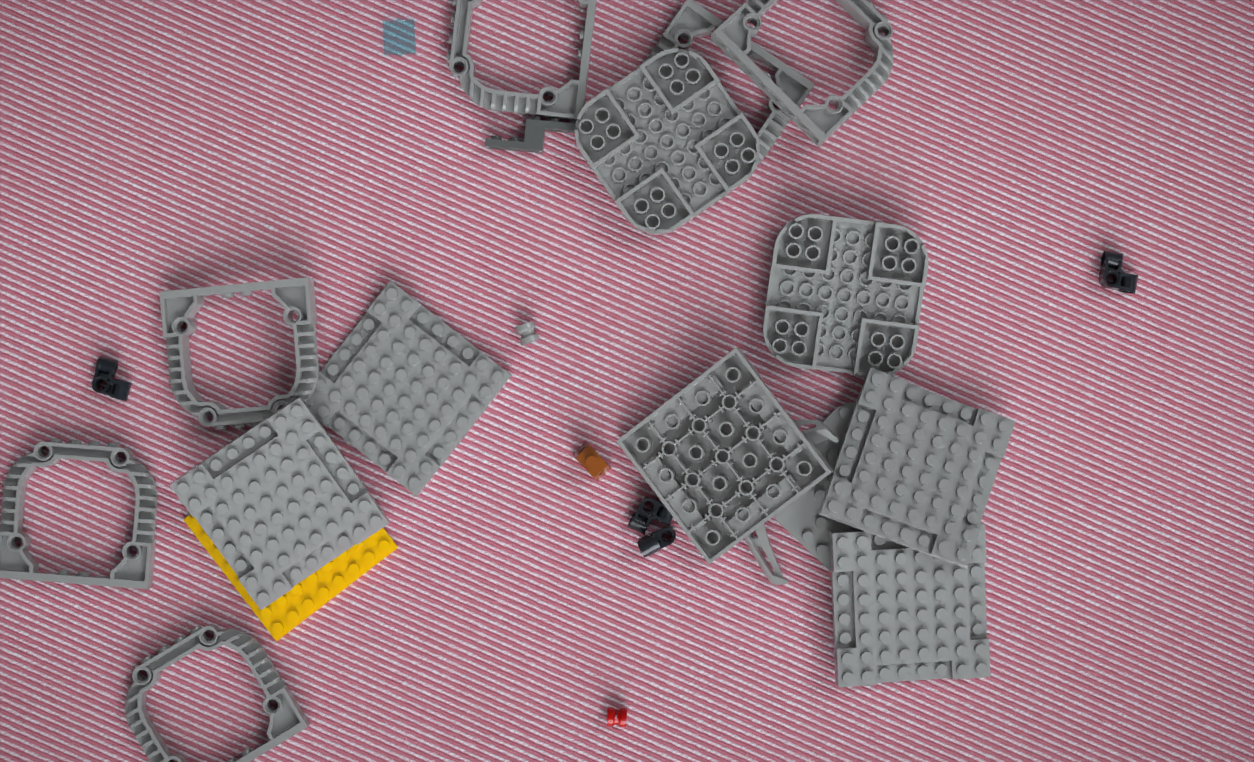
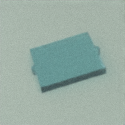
[383,19,416,56]

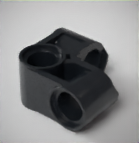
[1099,250,1138,294]
[92,356,132,401]
[628,497,673,535]
[637,526,676,558]

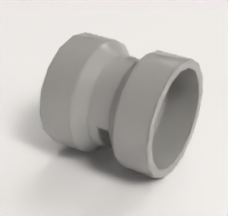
[516,321,540,345]

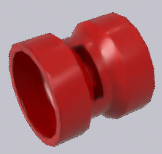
[607,707,627,727]

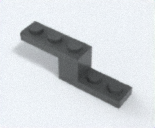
[485,116,576,154]

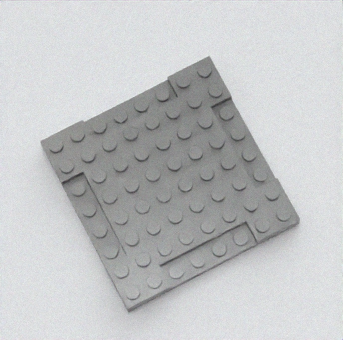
[306,281,512,497]
[616,347,833,564]
[818,367,1015,568]
[169,395,389,610]
[829,522,991,687]

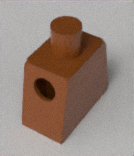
[573,441,611,481]

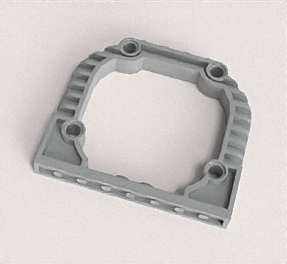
[446,0,597,120]
[645,0,815,166]
[710,0,893,147]
[159,277,319,430]
[0,438,158,589]
[125,624,310,762]

